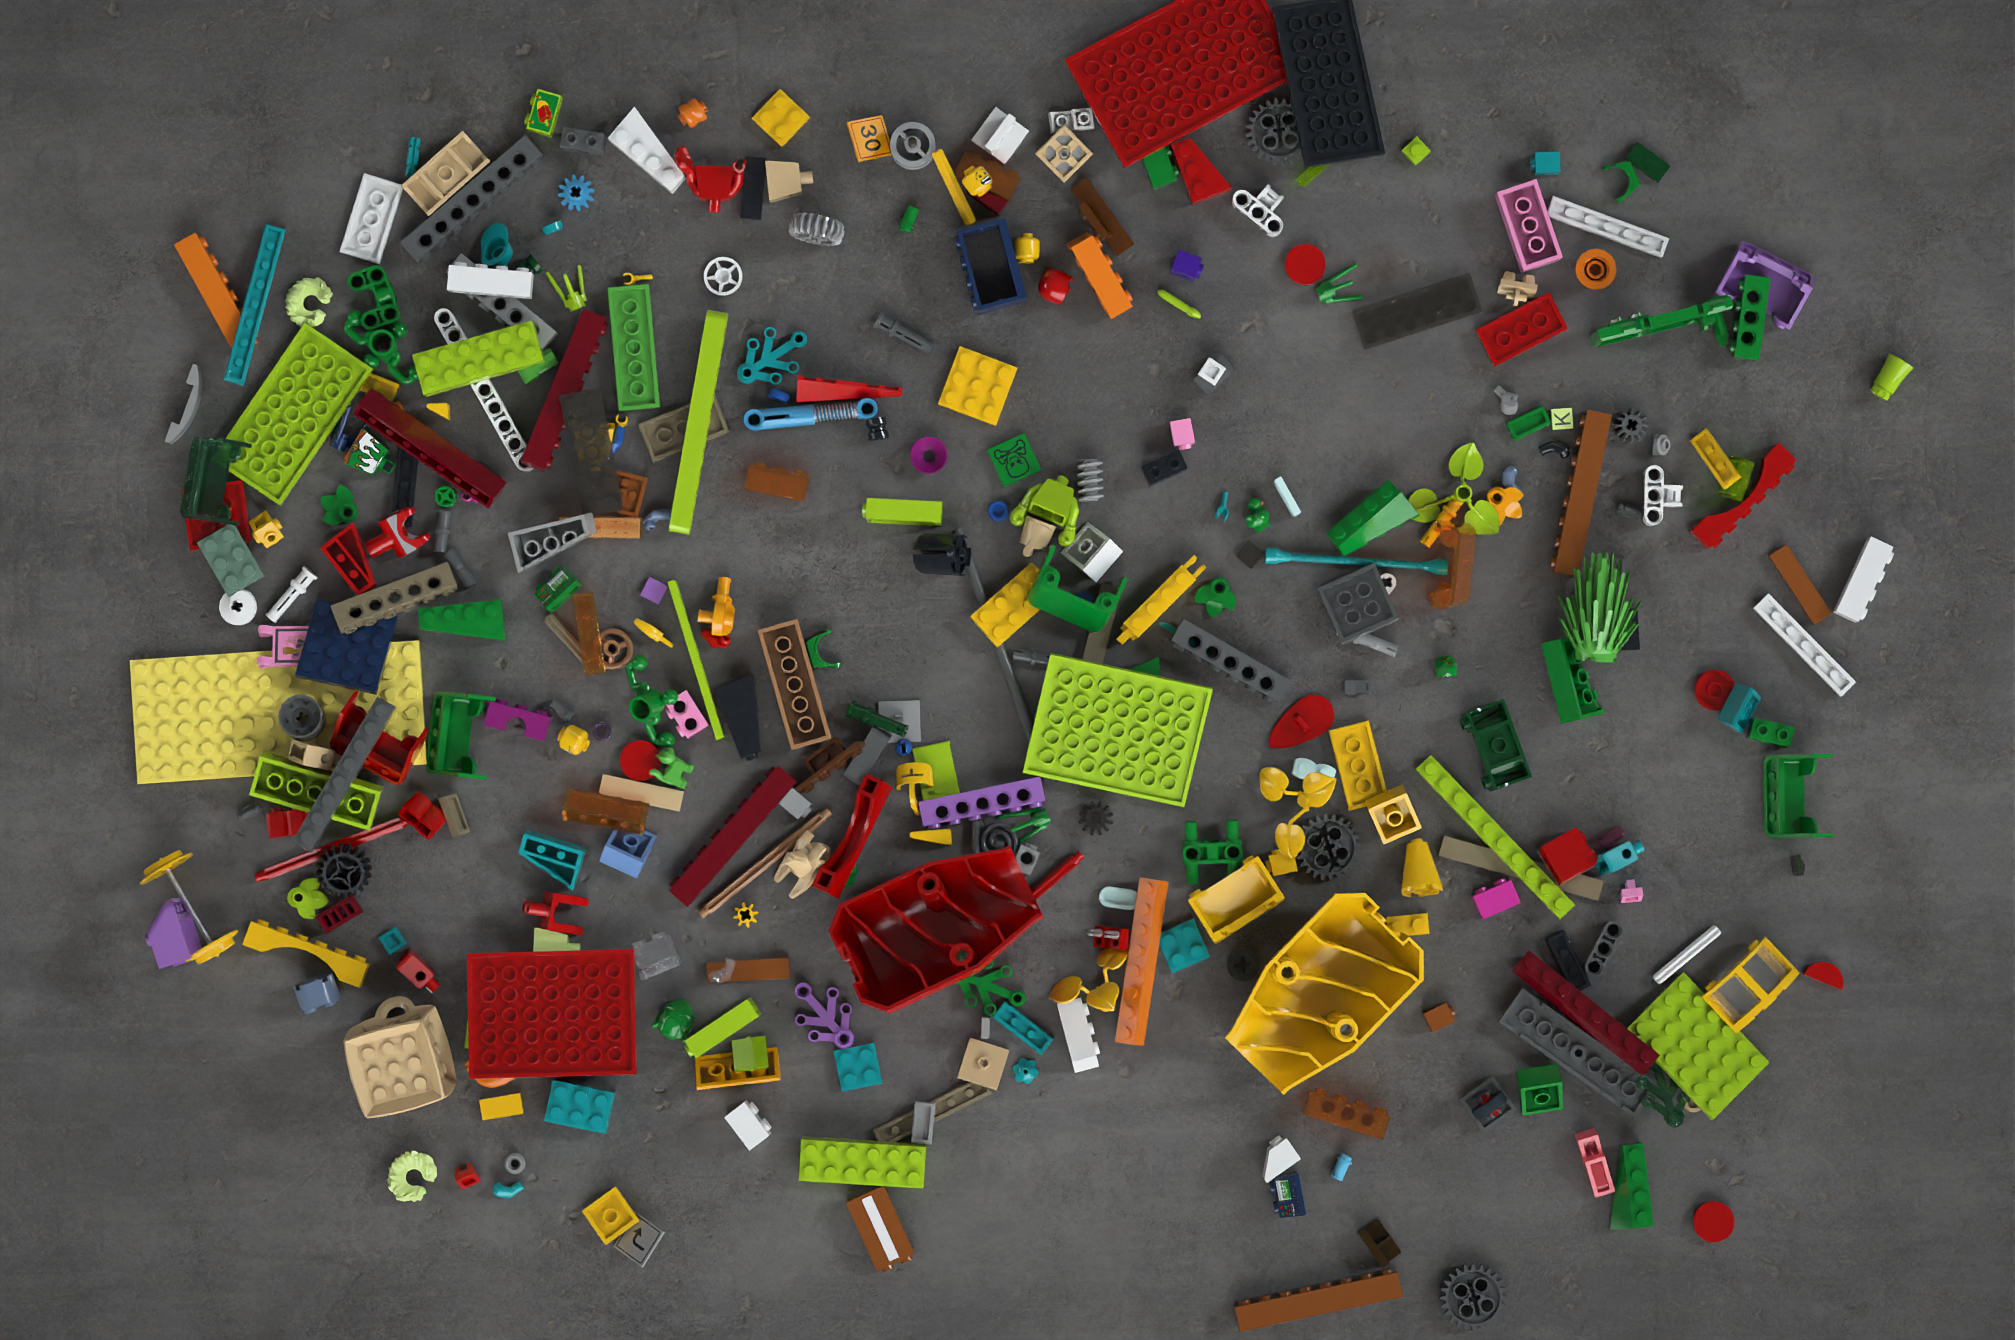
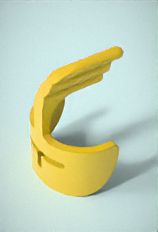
[896,762,934,816]

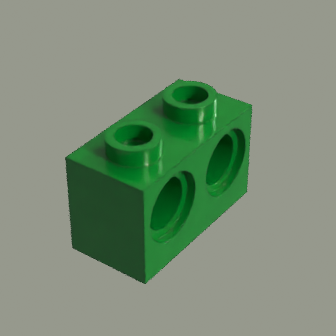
[1746,718,1795,748]

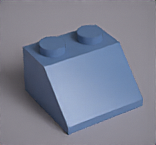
[599,819,657,878]

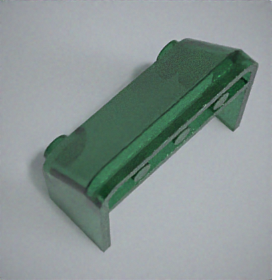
[180,436,252,526]

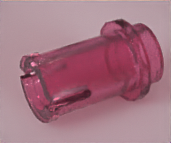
[1599,826,1626,850]

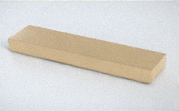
[599,774,684,812]

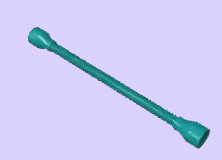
[1265,547,1448,575]

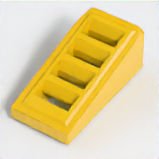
[910,828,952,846]

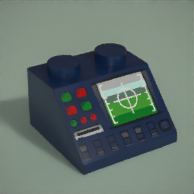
[1269,1171,1306,1218]

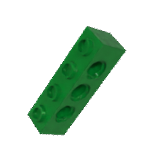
[1729,275,1771,361]

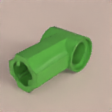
[517,348,559,385]

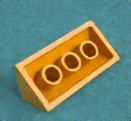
[695,1047,781,1090]

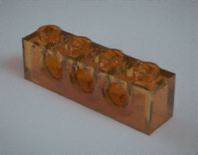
[1303,1088,1391,1140]

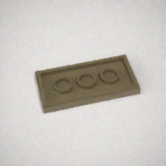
[638,395,730,463]

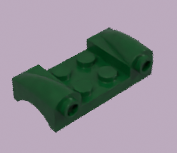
[1460,699,1532,792]

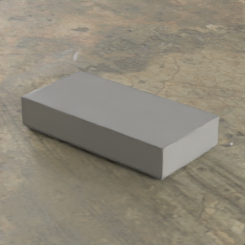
[981,1016,990,1039]
[911,1101,936,1145]

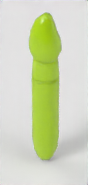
[1157,290,1201,319]

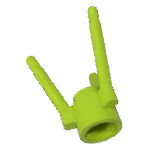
[545,265,587,312]

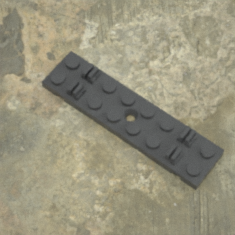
[1498,988,1658,1118]

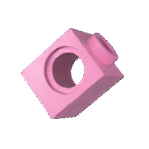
[1169,418,1195,450]

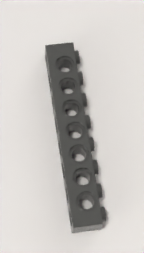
[400,135,543,263]

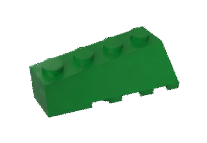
[1326,479,1420,557]
[1541,637,1605,724]
[1610,1142,1654,1230]

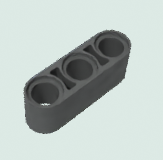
[843,725,892,786]
[1583,920,1623,976]

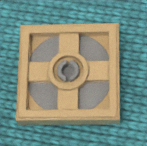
[1035,124,1093,183]

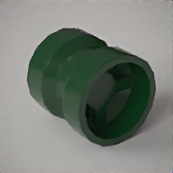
[515,254,544,275]

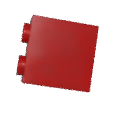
[1538,827,1598,886]

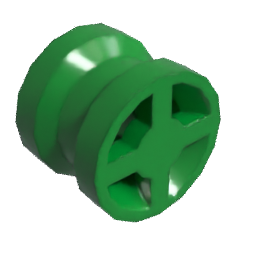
[435,486,457,508]

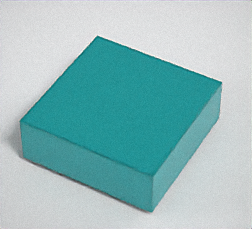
[378,926,408,955]

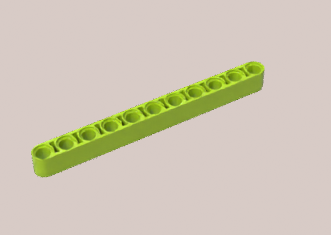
[669,310,728,535]

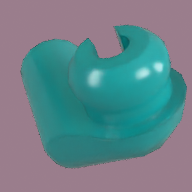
[492,1180,524,1199]

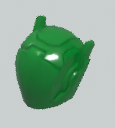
[651,998,694,1043]

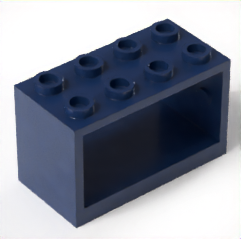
[954,218,1027,315]

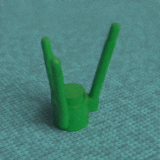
[1316,264,1363,304]
[998,807,1051,844]

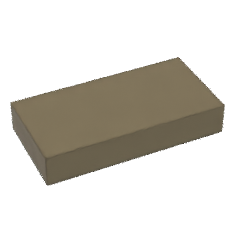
[439,793,470,838]

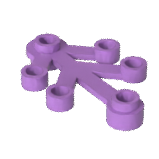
[795,982,854,1049]

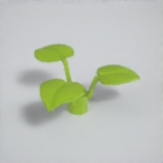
[1408,443,1499,535]

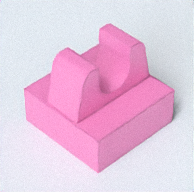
[1620,879,1643,903]

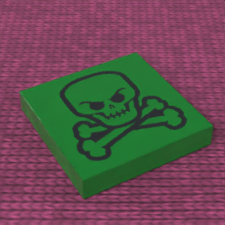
[987,433,1042,488]

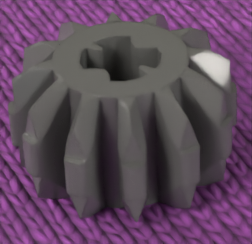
[1613,408,1649,444]

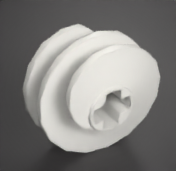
[219,589,257,625]

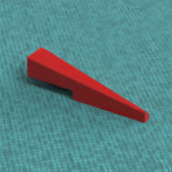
[797,375,902,404]

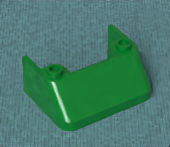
[1027,545,1128,632]
[425,691,496,780]
[1763,754,1834,838]

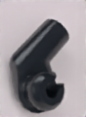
[1538,440,1570,458]

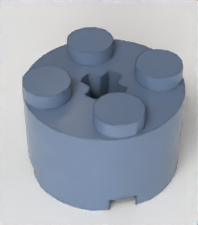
[293,972,341,1014]

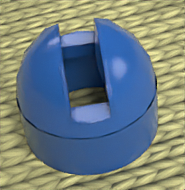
[896,738,912,756]

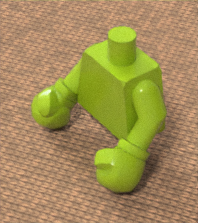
[1009,476,1079,547]

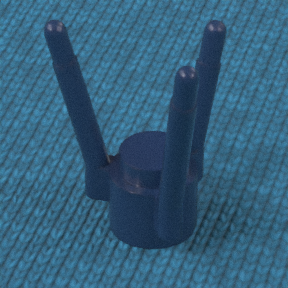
[329,405,367,452]

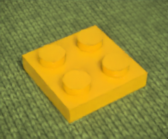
[752,89,810,147]
[582,1187,640,1245]

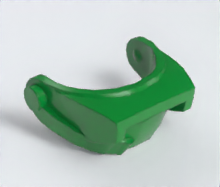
[1602,161,1641,203]
[805,629,841,669]

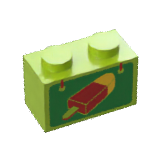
[524,89,563,138]

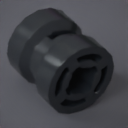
[866,417,889,441]

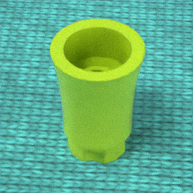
[1870,353,1913,401]

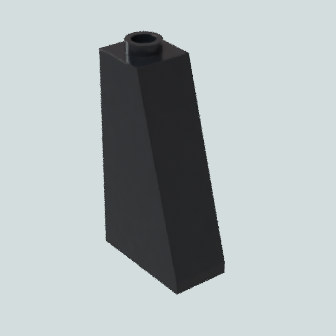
[714,674,761,761]

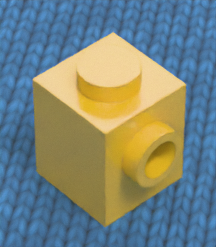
[1265,849,1298,876]

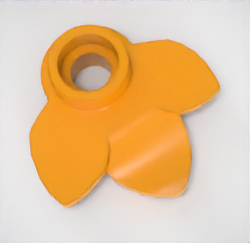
[1487,487,1524,525]

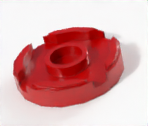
[1285,244,1326,285]
[1694,670,1734,711]
[620,740,661,781]
[1693,1201,1734,1243]

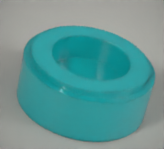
[542,220,563,235]

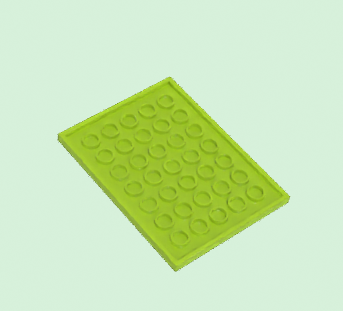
[1023,653,1213,807]

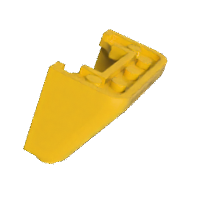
[1188,855,1285,944]

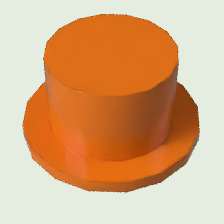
[1575,249,1617,290]

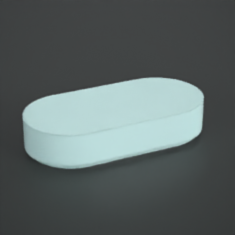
[1099,886,1137,910]

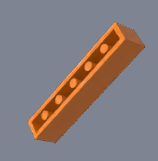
[174,232,259,349]

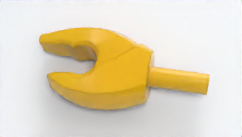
[634,618,674,648]

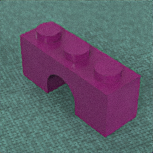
[484,698,552,741]

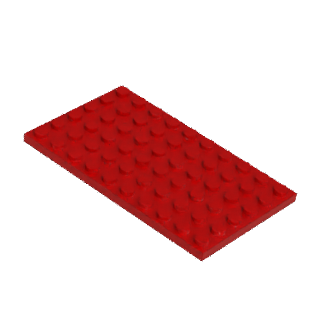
[1064,0,1286,168]

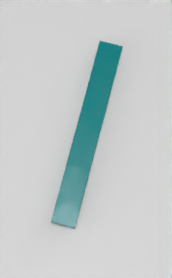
[223,224,286,386]

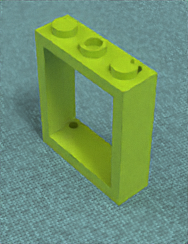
[862,498,943,527]
[684,997,762,1058]

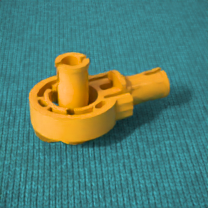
[698,577,735,636]

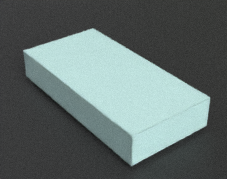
[1273,476,1301,517]

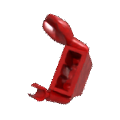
[674,146,747,213]

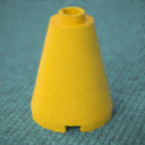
[1401,838,1443,897]

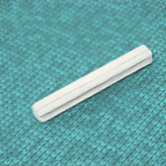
[1652,925,1721,984]

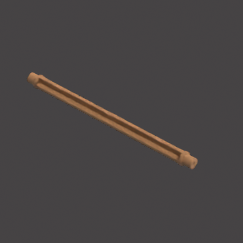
[698,807,832,919]

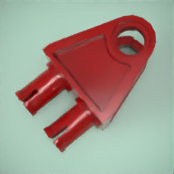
[522,891,589,935]

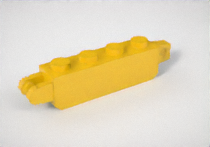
[1116,555,1206,645]

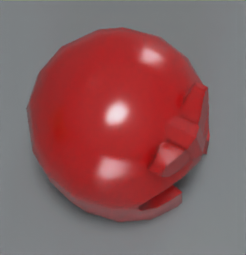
[1038,266,1075,305]

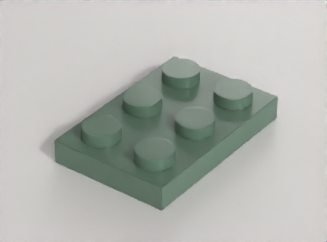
[197,522,265,597]

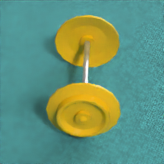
[140,850,239,965]

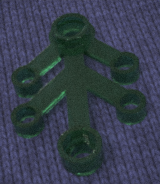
[1635,1062,1691,1128]

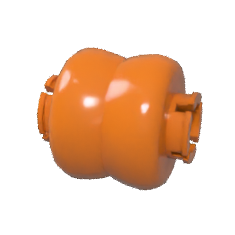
[677,98,708,128]

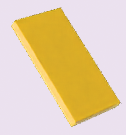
[1328,720,1387,811]

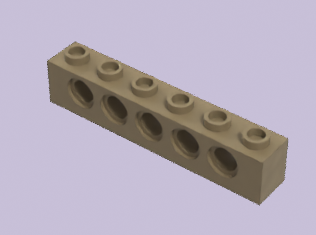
[331,562,458,634]

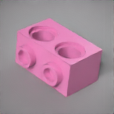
[664,690,709,739]

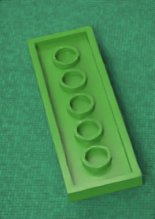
[608,284,660,411]

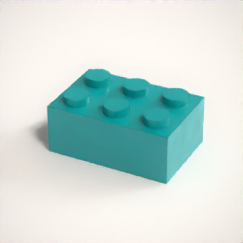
[544,1079,616,1134]

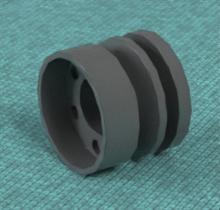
[279,695,326,741]

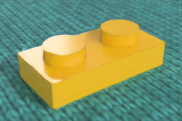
[1386,913,1429,936]

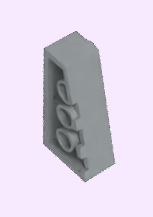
[508,512,597,573]

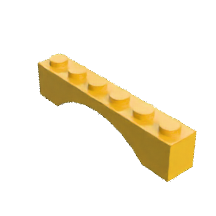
[242,919,370,988]

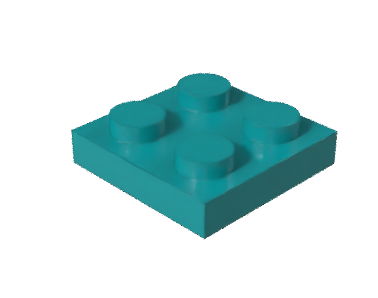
[1159,919,1210,973]
[833,1042,882,1092]

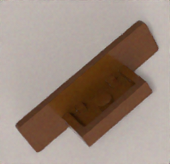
[1071,178,1134,256]
[794,737,866,794]

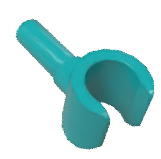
[1214,492,1229,522]

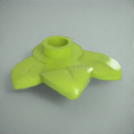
[287,878,329,919]

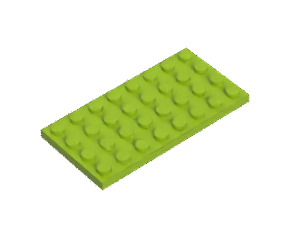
[212,323,374,506]

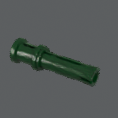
[846,700,909,738]

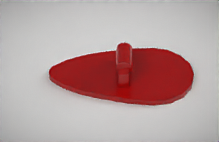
[1268,695,1334,749]

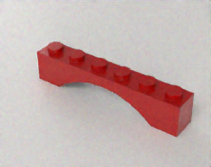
[1690,443,1797,549]
[812,774,892,899]

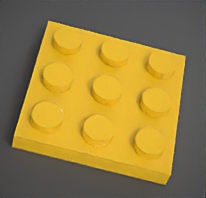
[938,346,1018,426]

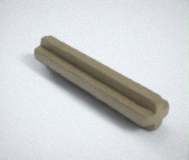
[544,613,591,664]

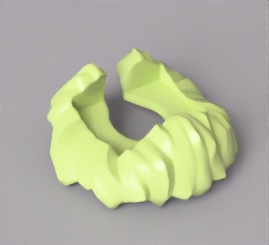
[285,277,333,327]
[387,1151,437,1202]

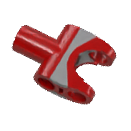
[365,506,431,558]

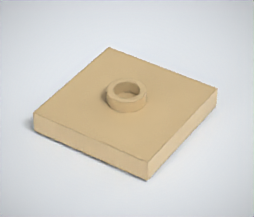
[957,1038,1009,1090]

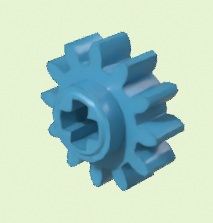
[558,175,595,212]

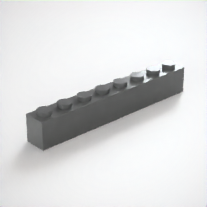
[293,696,396,853]

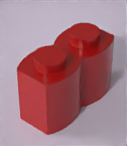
[398,792,446,840]
[266,808,308,838]

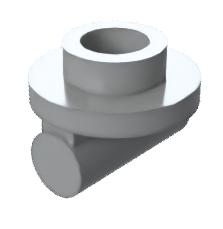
[1652,434,1670,456]

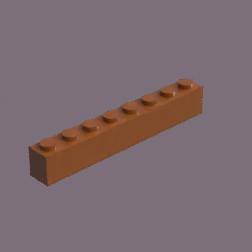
[1550,410,1612,577]
[1234,1268,1403,1332]

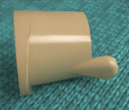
[1019,515,1056,557]

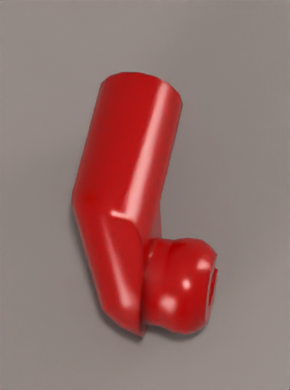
[700,627,731,648]

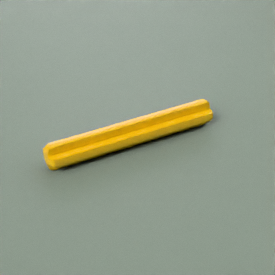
[932,149,976,226]

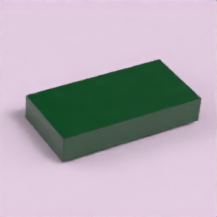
[1625,142,1670,183]

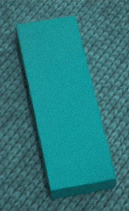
[992,1001,1054,1055]

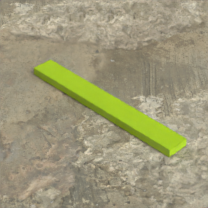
[667,580,725,741]

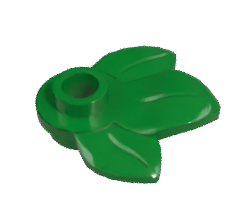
[320,485,358,526]
[1194,577,1236,618]

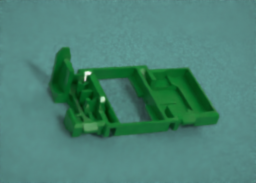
[1589,294,1733,348]

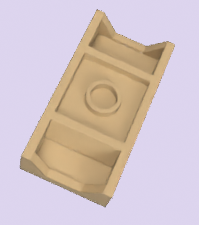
[401,131,492,217]

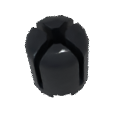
[913,533,971,576]

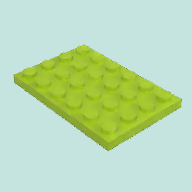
[1627,972,1770,1120]

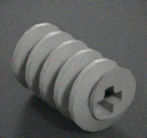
[1077,459,1104,502]

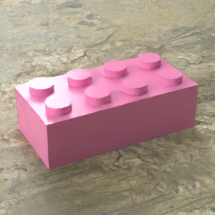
[1495,179,1563,273]

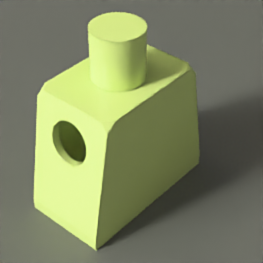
[533,927,581,952]

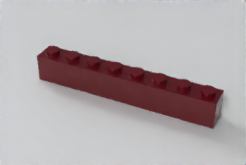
[521,309,608,472]
[353,388,507,509]
[669,766,797,907]
[1512,950,1660,1076]

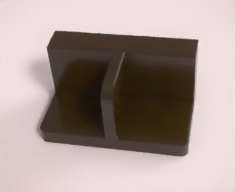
[1357,1219,1401,1268]

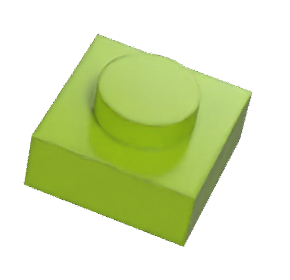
[1401,136,1431,166]

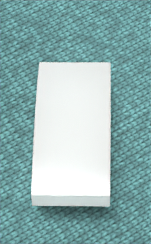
[1048,108,1094,134]

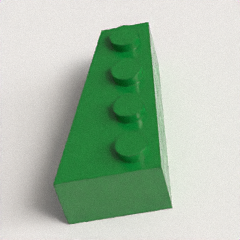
[418,599,507,641]

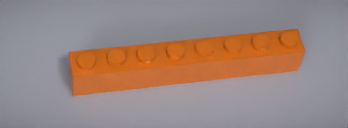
[1115,877,1169,1046]

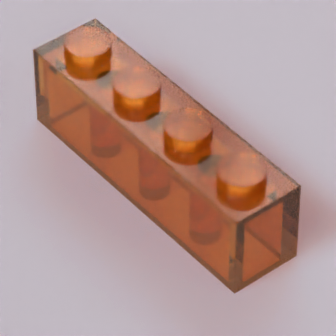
[562,788,650,835]

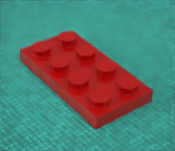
[1475,292,1568,367]

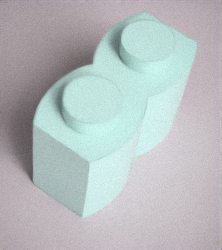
[1291,758,1336,780]

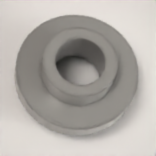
[505,1153,526,1174]

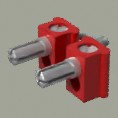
[1087,926,1130,950]

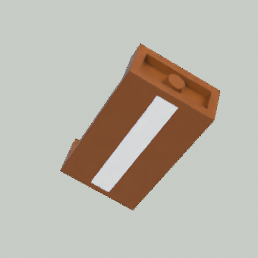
[846,1186,915,1272]

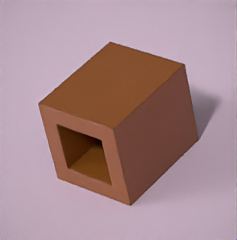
[1422,1002,1456,1032]

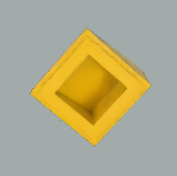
[427,403,450,420]

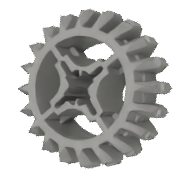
[789,212,845,246]

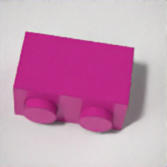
[1471,878,1521,919]

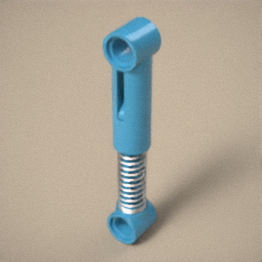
[744,398,878,431]

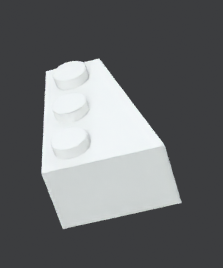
[1057,997,1100,1073]

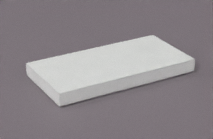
[339,173,403,264]

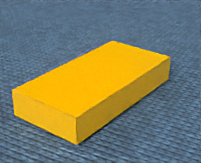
[479,1093,524,1120]

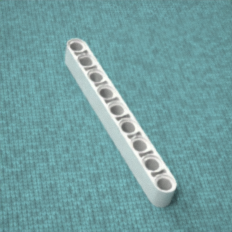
[434,308,534,472]

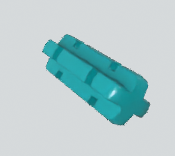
[405,137,421,178]

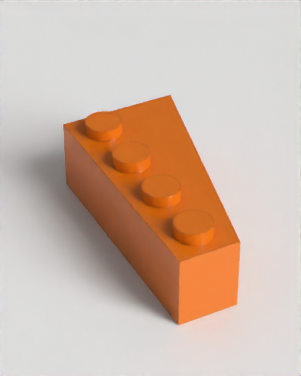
[1066,232,1133,319]

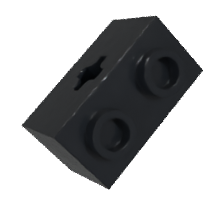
[1141,450,1188,487]

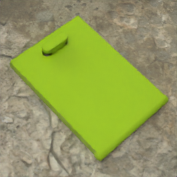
[912,741,960,801]

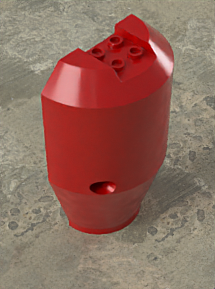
[828,845,1044,1014]

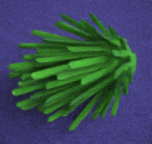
[1558,552,1642,662]

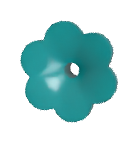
[1013,1058,1039,1084]

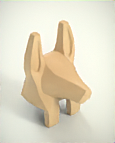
[774,830,831,899]

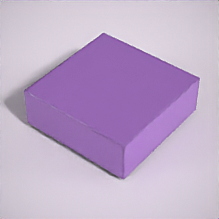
[640,577,668,605]

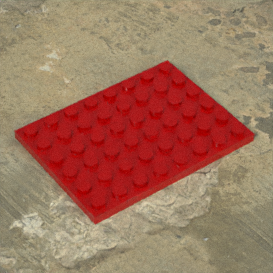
[467,949,637,1079]

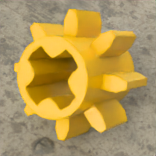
[733,902,759,928]

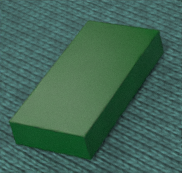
[1505,405,1552,442]

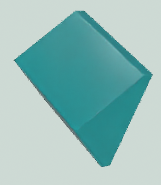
[1717,683,1761,734]

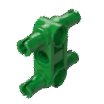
[1182,819,1243,884]

